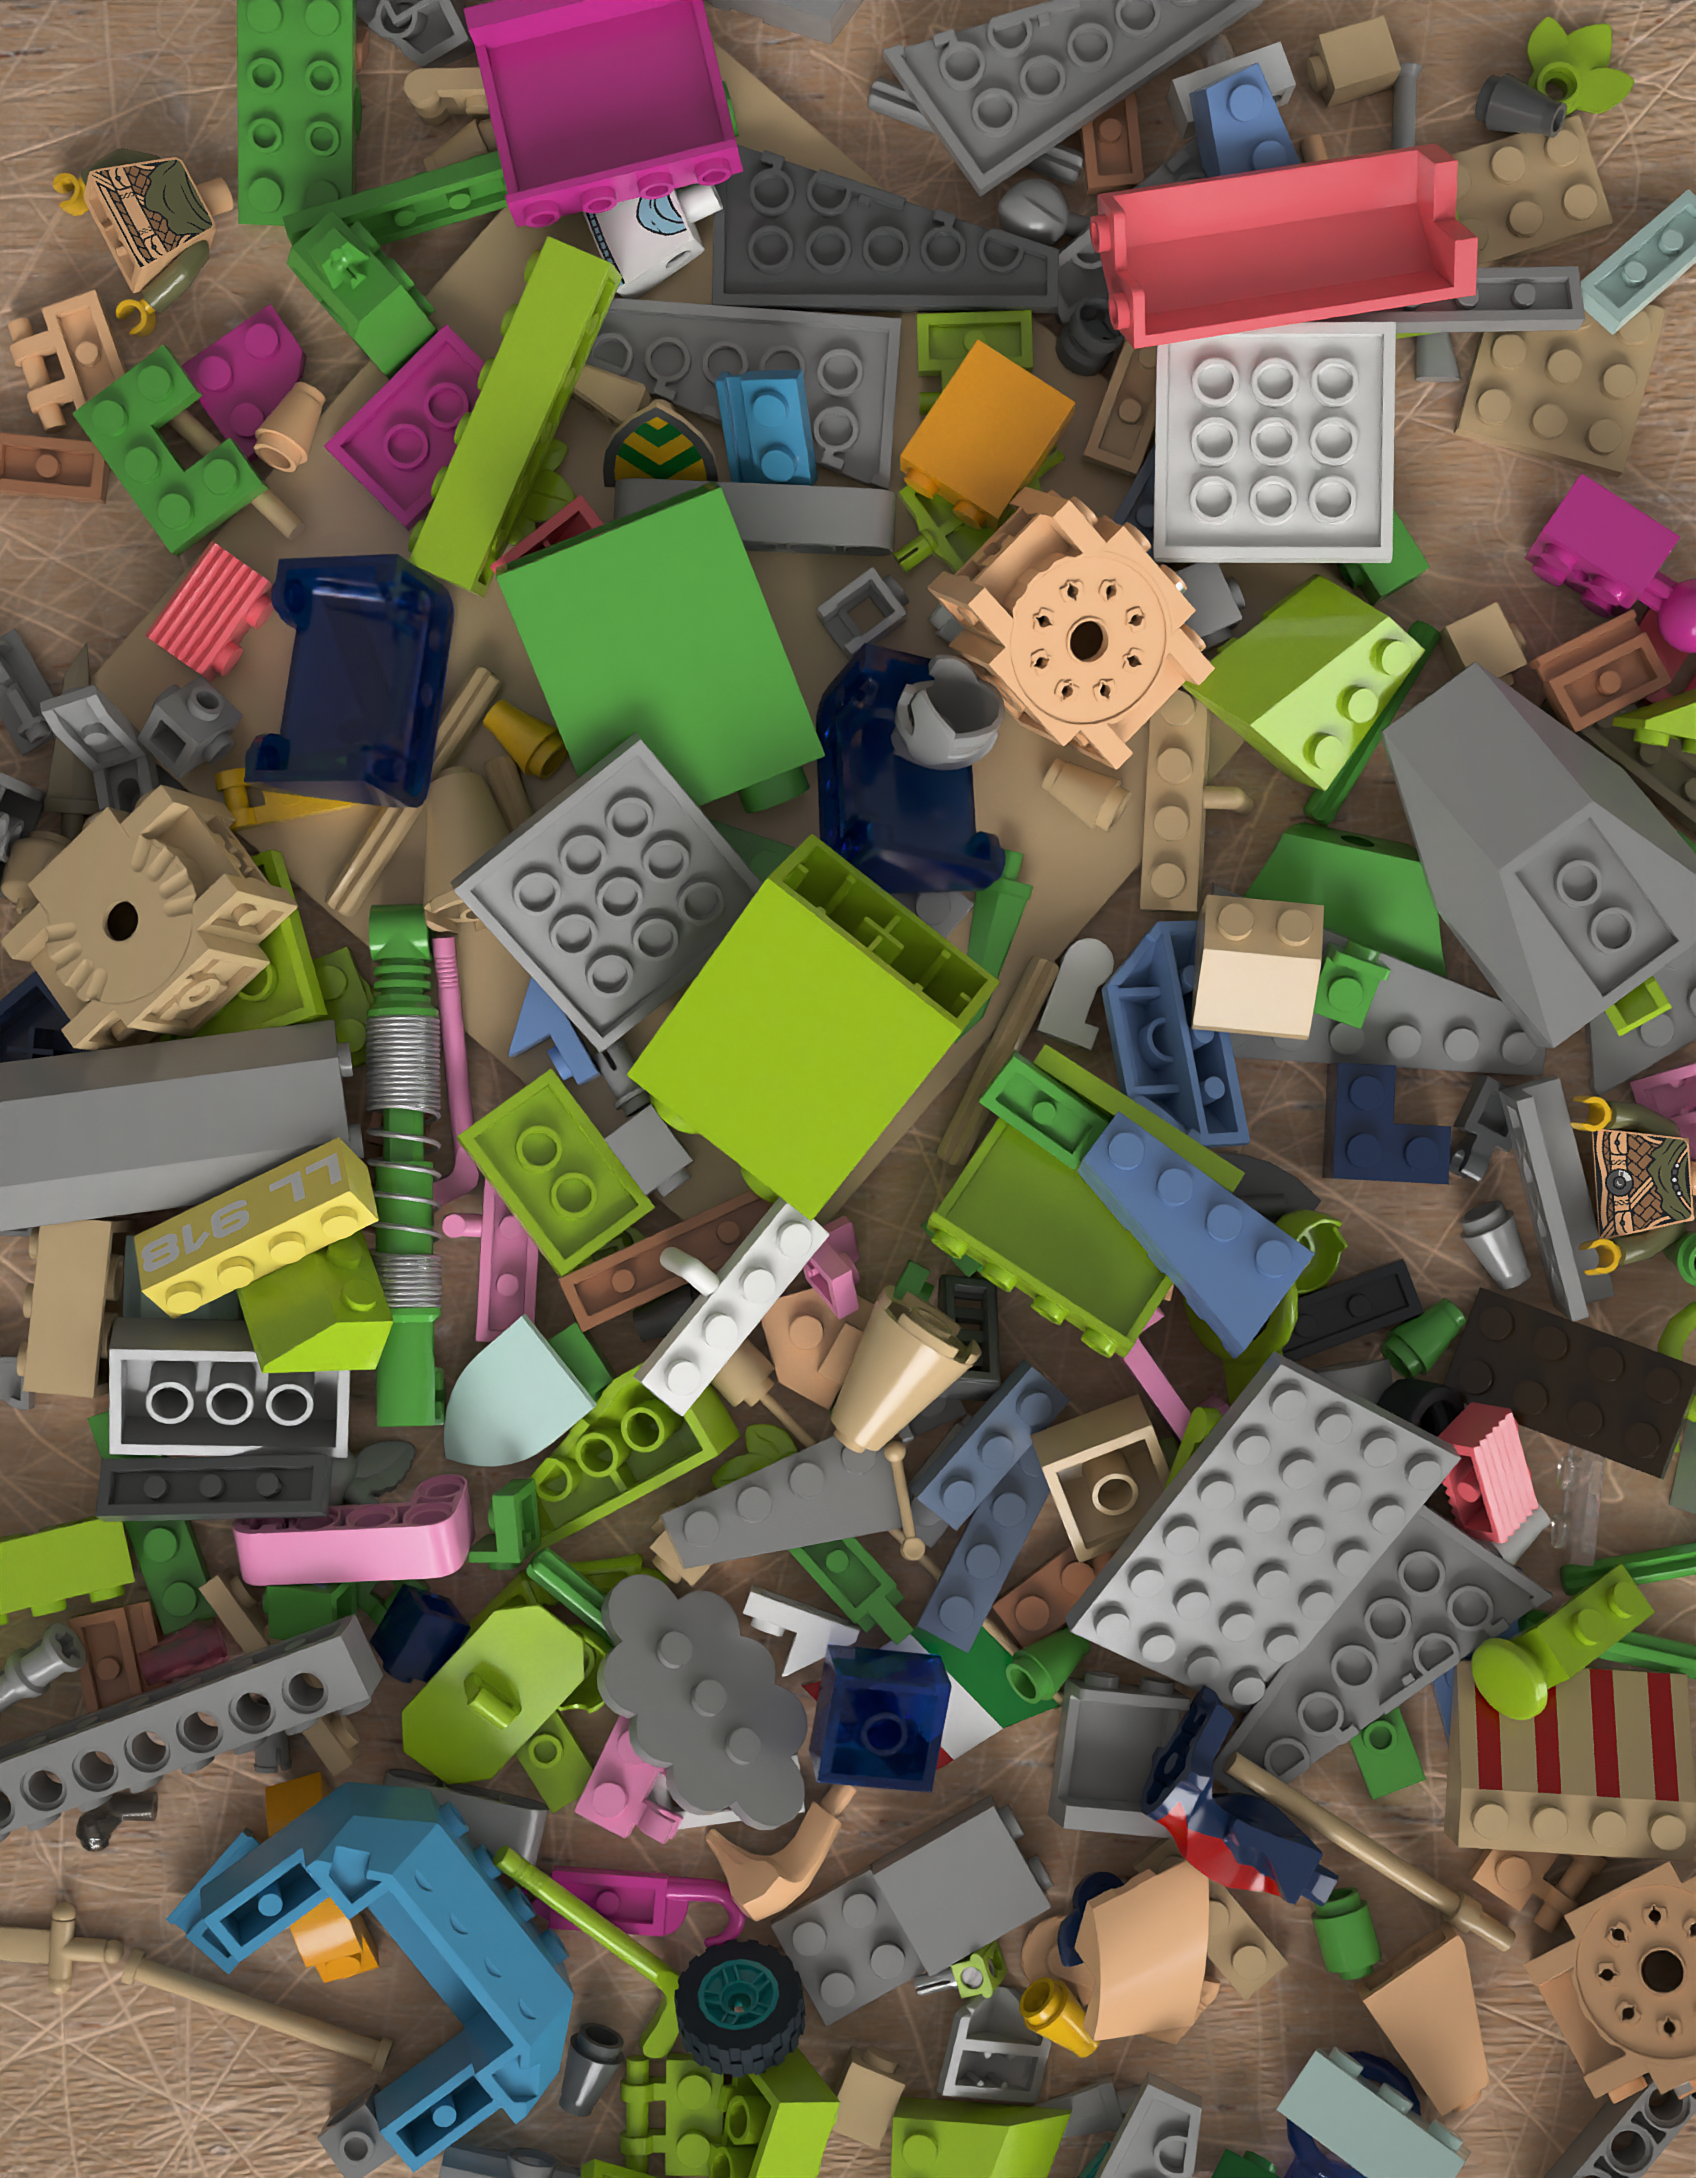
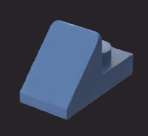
[508,977,602,1086]

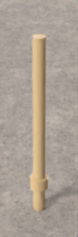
[1223,1751,1516,1952]

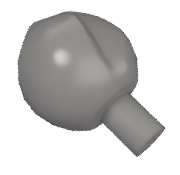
[998,178,1090,246]

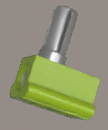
[914,1939,1008,1999]

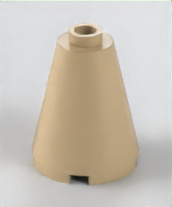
[423,766,511,933]
[830,1285,982,1453]

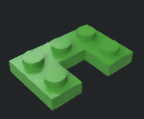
[72,344,269,556]

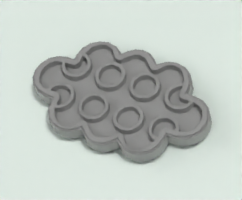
[597,1575,808,1830]

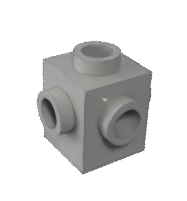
[137,676,243,779]

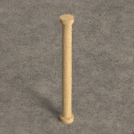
[121,1948,394,2074]

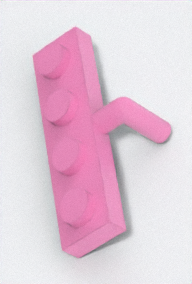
[441,1111,539,1342]

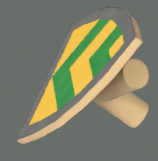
[603,399,719,487]

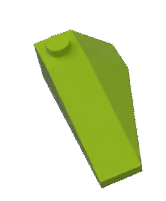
[529,1362,741,1554]

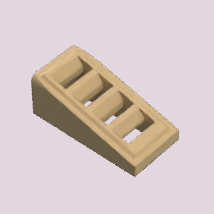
[571,364,653,429]

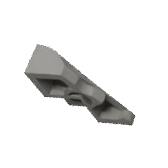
[356,0,476,68]

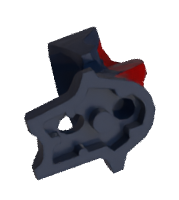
[1140,1685,1339,1907]

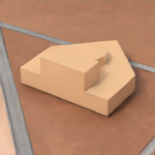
[761,1287,875,1410]

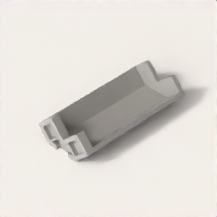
[0,1020,365,1232]

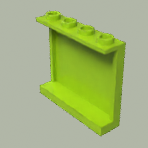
[926,1044,1245,1358]

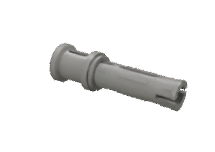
[0,1623,86,1714]

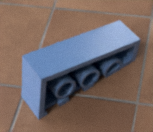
[1189,63,1300,178]
[1077,1111,1315,1360]

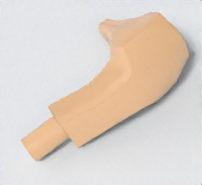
[705,1777,857,1922]

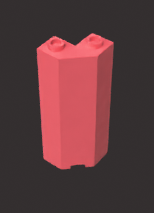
[1090,143,1478,349]

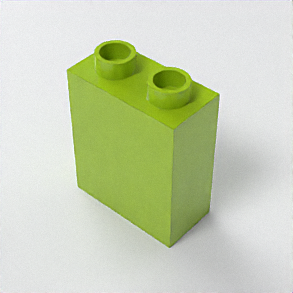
[627,834,1001,1221]

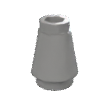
[1459,1200,1531,1290]

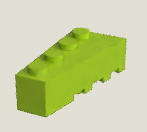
[707,2047,840,2178]

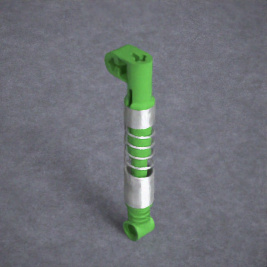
[365,904,446,1427]

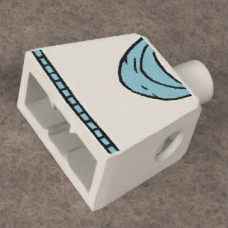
[583,183,723,299]

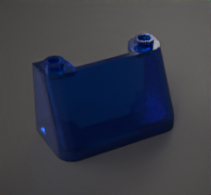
[244,554,454,808]
[816,643,1005,894]

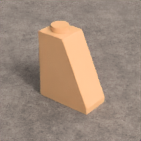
[1353,1922,1490,2117]

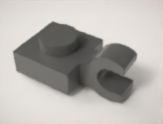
[1449,1075,1513,1182]

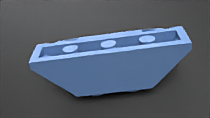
[1101,920,1250,1148]

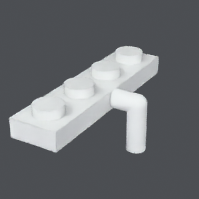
[633,1197,830,1417]

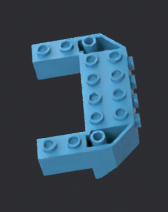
[200,1782,574,2173]

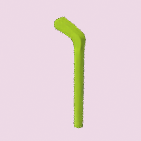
[492,1845,681,2059]

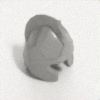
[891,654,1005,771]

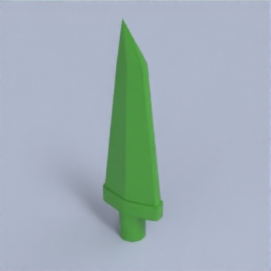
[955,849,1033,1044]

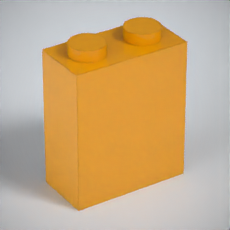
[900,339,1076,532]

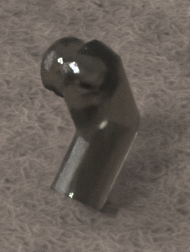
[76,1791,158,1852]

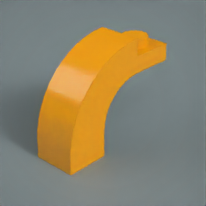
[265,1772,379,1983]

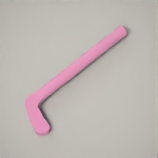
[432,936,479,1207]

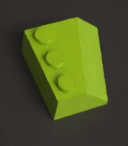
[1182,574,1425,791]
[891,2097,1072,2178]

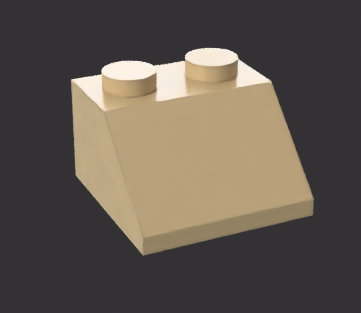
[1191,894,1324,1040]
[1030,1394,1170,1563]

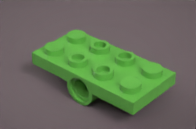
[237,0,362,226]

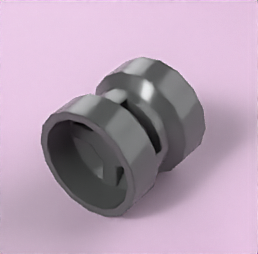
[1055,295,1125,377]

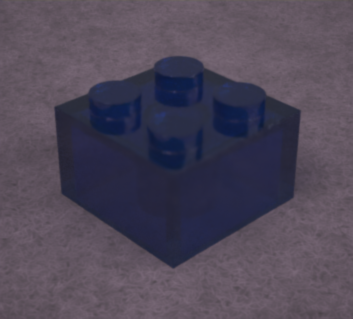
[809,1644,952,1793]

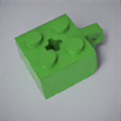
[286,210,438,380]

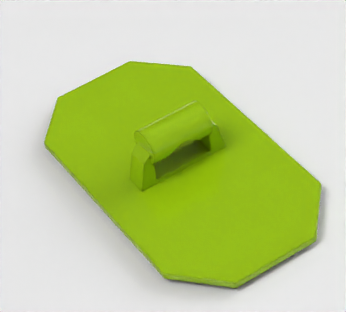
[401,1603,584,1785]

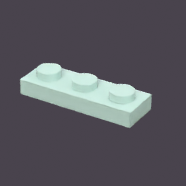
[1581,189,1696,335]

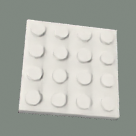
[1153,322,1396,563]

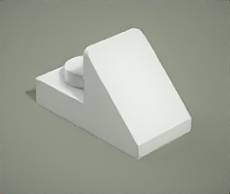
[743,1584,860,1677]

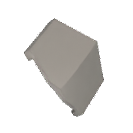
[936,1985,1052,2103]

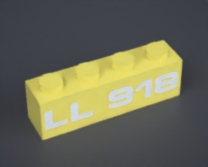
[133,1137,379,1319]

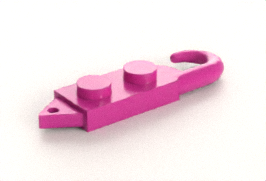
[521,1865,746,1948]

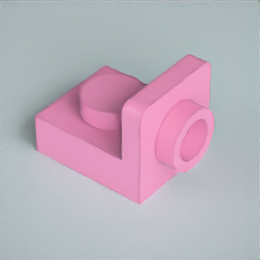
[803,1216,860,1320]

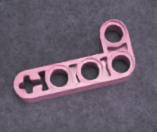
[232,1474,476,1586]

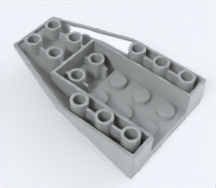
[1380,662,1696,1049]

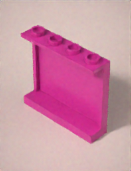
[463,0,743,228]

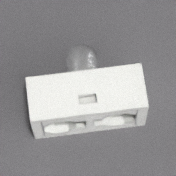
[1167,32,1296,141]

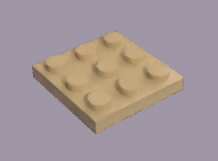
[1454,264,1667,478]

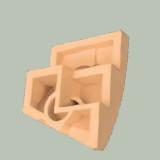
[1074,1860,1209,2041]

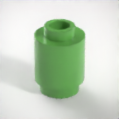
[1311,1887,1382,1980]

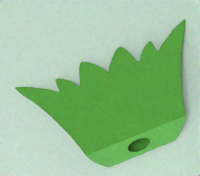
[1244,822,1448,978]

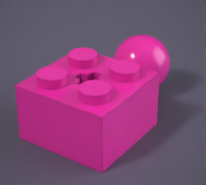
[1525,473,1696,653]

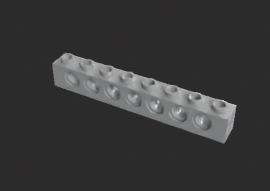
[0,1614,384,1842]

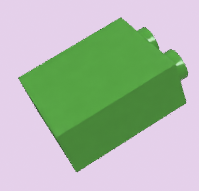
[496,480,825,813]

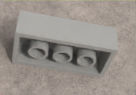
[109,1317,350,1458]

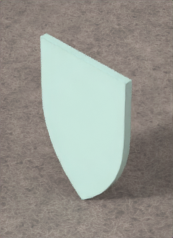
[444,1314,597,1467]

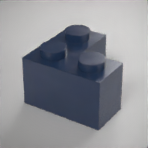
[1322,1063,1451,1184]

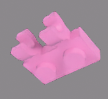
[574,1715,684,1844]

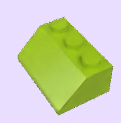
[236,1229,394,1373]

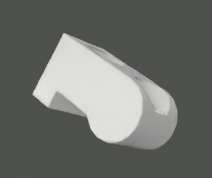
[1034,938,1114,1052]

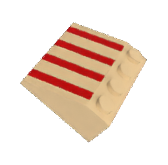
[1444,1659,1696,1862]

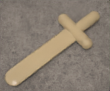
[0,1901,124,1994]

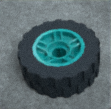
[674,1939,806,2077]

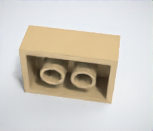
[17,1216,138,1398]

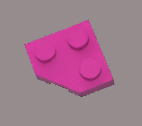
[182,304,307,463]

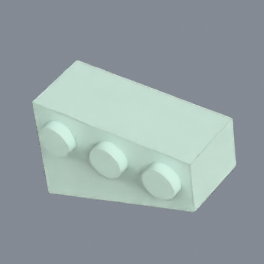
[1276,2046,1472,2178]

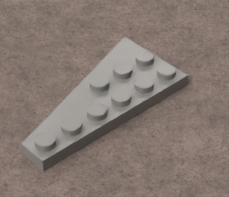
[882,0,1264,197]
[585,298,902,491]
[1212,1503,1553,1799]

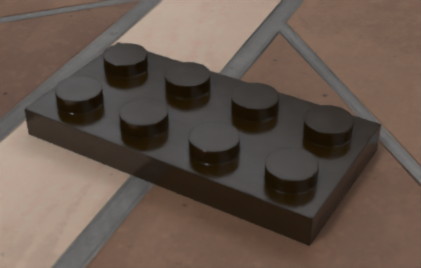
[1443,1287,1696,1480]

